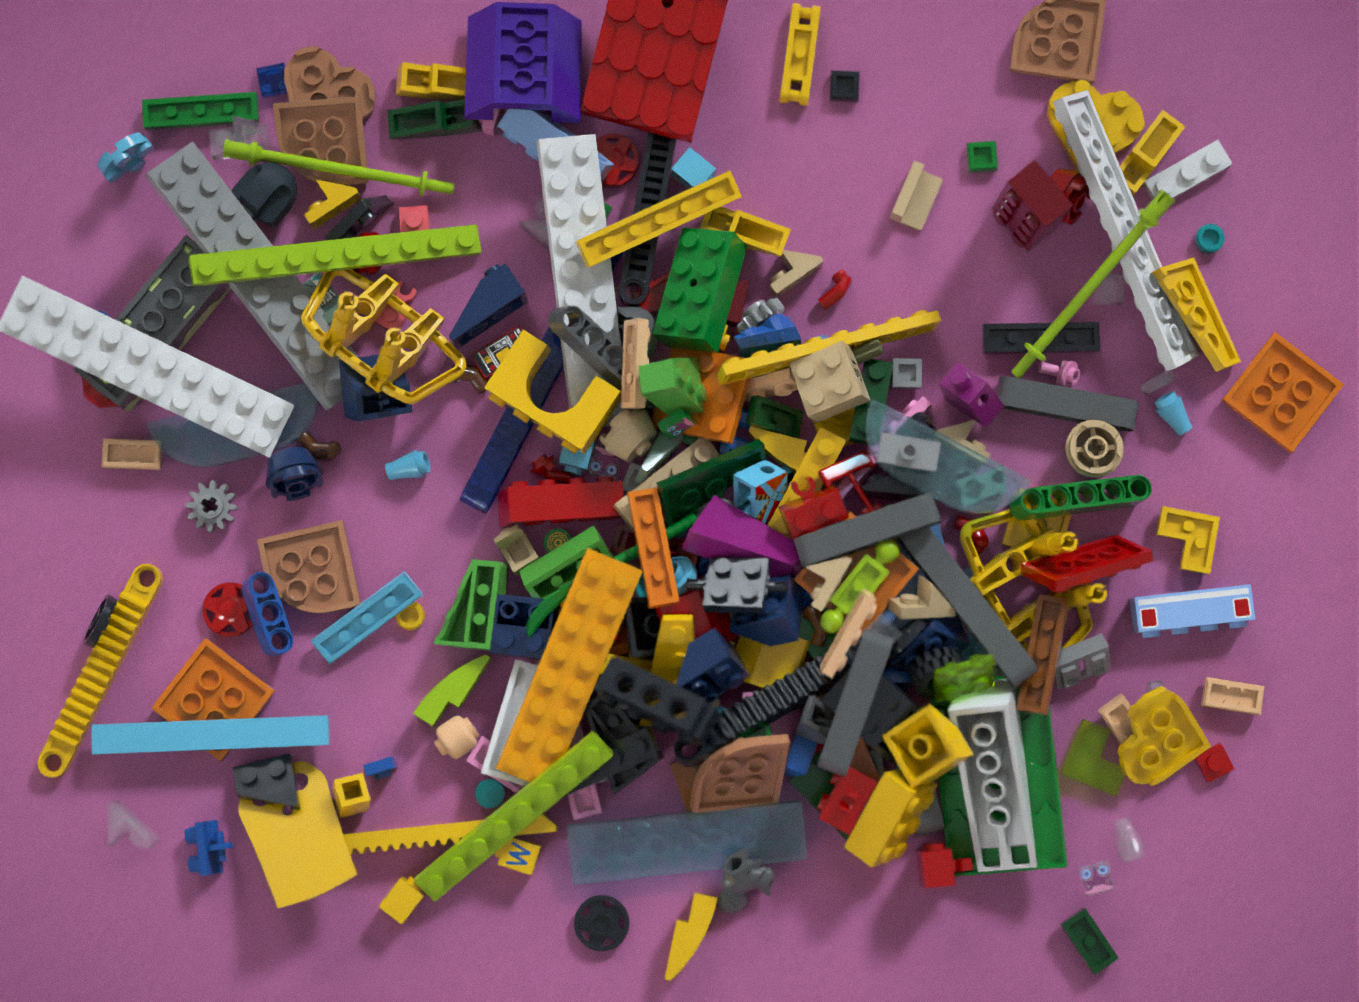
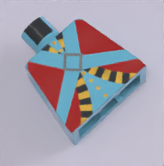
[734,460,794,523]

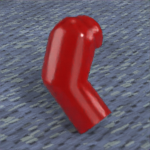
[818,270,852,310]
[953,515,989,554]

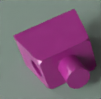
[939,363,1004,428]

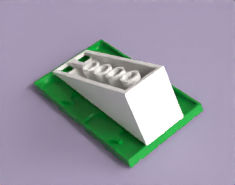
[930,676,1068,877]

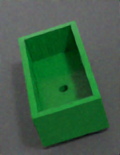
[652,227,747,353]

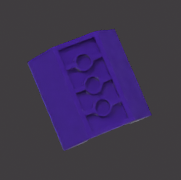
[465,2,582,123]

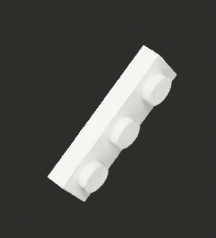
[1143,140,1233,200]

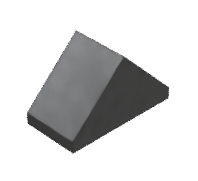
[795,696,836,745]

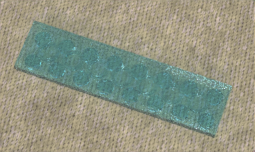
[566,799,808,885]

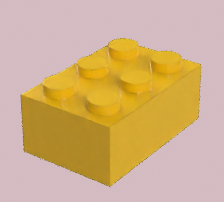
[844,768,937,868]

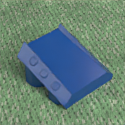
[734,313,802,358]

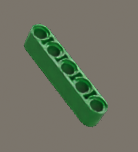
[1010,475,1152,520]

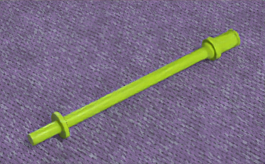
[223,139,454,197]
[1011,189,1176,378]

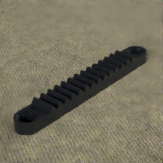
[619,132,677,307]
[674,637,862,767]

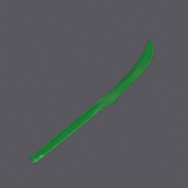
[526,514,697,637]

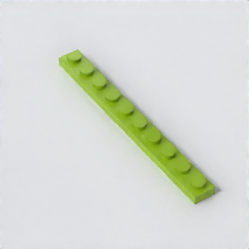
[188,224,482,287]

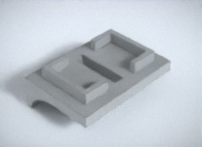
[1054,633,1111,690]

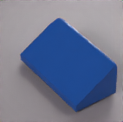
[784,735,817,776]

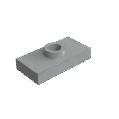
[876,432,941,473]

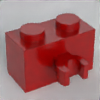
[778,475,849,539]
[816,765,878,835]
[916,842,973,888]

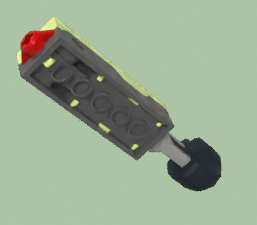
[74,162,298,412]

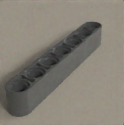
[897,528,1039,689]

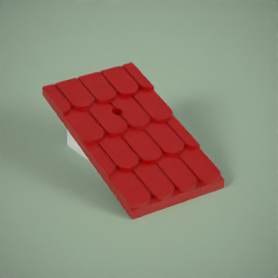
[581,0,729,143]

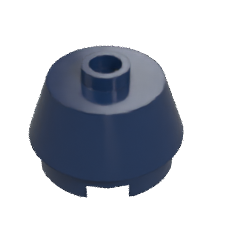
[266,447,323,501]

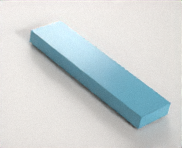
[312,571,423,664]

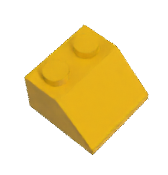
[736,636,810,688]
[882,705,973,788]

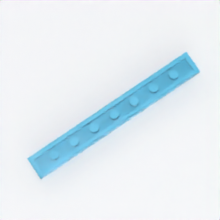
[91,715,330,754]

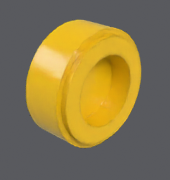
[395,602,426,630]

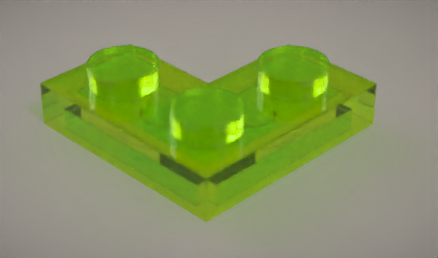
[1060,719,1125,796]

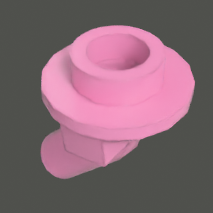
[1037,360,1080,388]

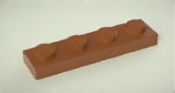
[1016,594,1070,716]

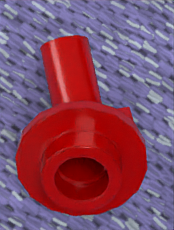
[529,453,570,484]

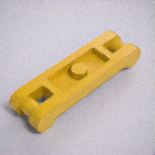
[779,3,821,106]

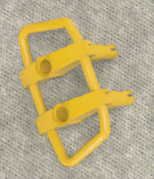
[301,269,466,404]
[959,509,1107,652]

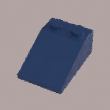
[449,263,528,350]

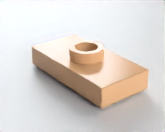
[101,438,163,470]
[1201,677,1265,715]
[1097,693,1133,745]

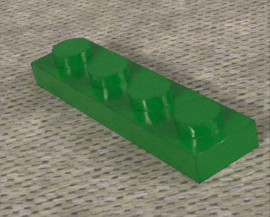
[142,92,260,130]

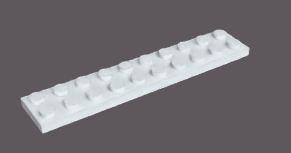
[1053,90,1199,372]
[536,134,629,427]
[0,276,295,458]

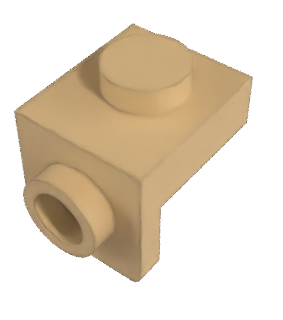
[493,524,540,576]

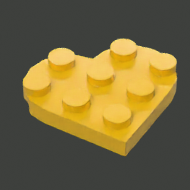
[1047,80,1145,170]
[1117,686,1211,786]

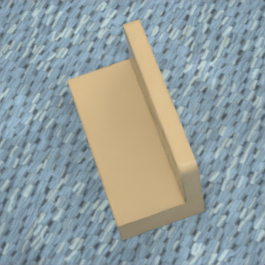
[889,161,943,231]

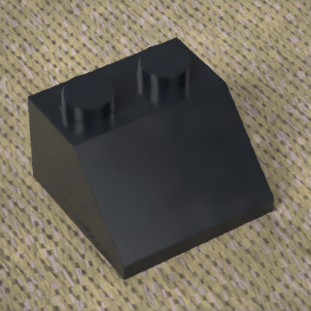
[624,597,661,660]

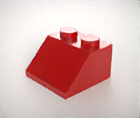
[656,590,737,641]

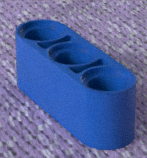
[241,572,294,657]

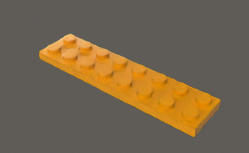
[496,548,642,782]

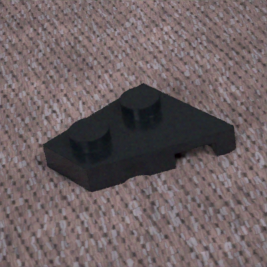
[324,195,393,240]
[232,753,301,810]

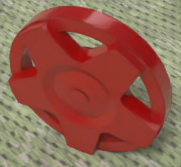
[596,133,639,188]
[202,582,253,637]

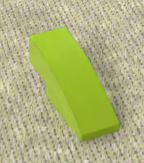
[413,655,492,726]

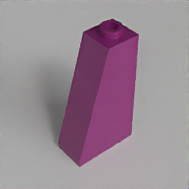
[681,495,802,579]

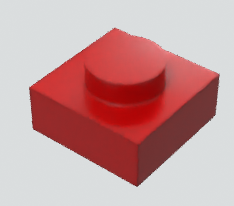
[1195,743,1235,782]

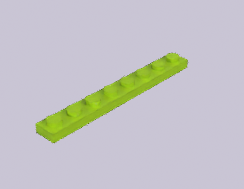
[415,731,613,902]

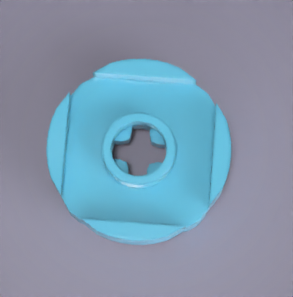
[97,133,154,183]

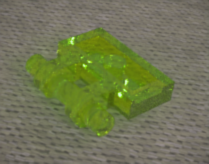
[933,654,996,702]

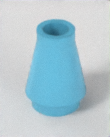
[1154,391,1193,436]
[385,450,431,480]

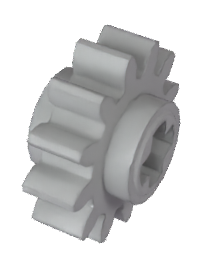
[737,297,785,333]
[185,480,239,533]

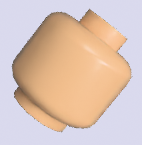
[434,715,480,759]

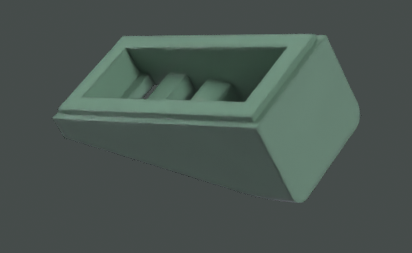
[634,431,684,485]

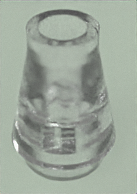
[1112,817,1146,863]

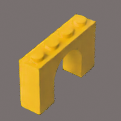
[484,330,621,454]

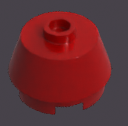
[1050,168,1090,225]

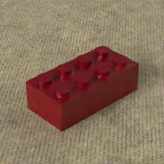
[992,160,1073,252]

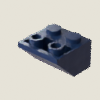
[339,354,413,421]
[729,574,805,647]
[490,594,557,660]
[890,616,971,670]
[676,628,750,704]

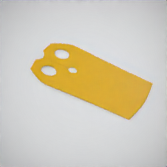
[238,761,357,908]

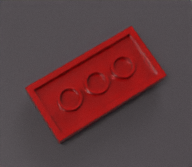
[1021,534,1153,593]

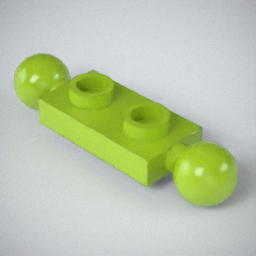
[820,539,899,633]

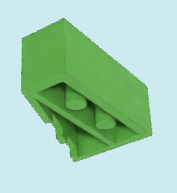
[638,357,707,416]
[519,525,615,599]
[433,559,509,651]

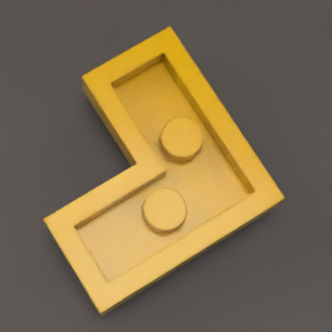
[1156,506,1220,575]

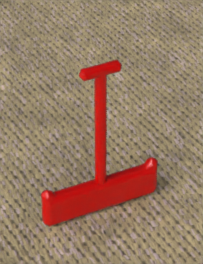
[818,450,875,512]

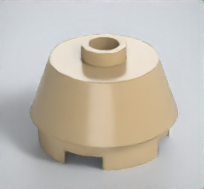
[599,408,657,462]
[1065,420,1124,478]

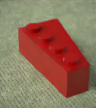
[497,477,624,529]

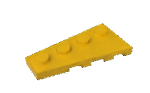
[1152,258,1241,372]
[639,615,694,726]

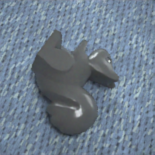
[717,847,775,914]

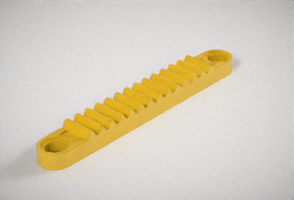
[37,564,163,778]
[343,820,484,855]

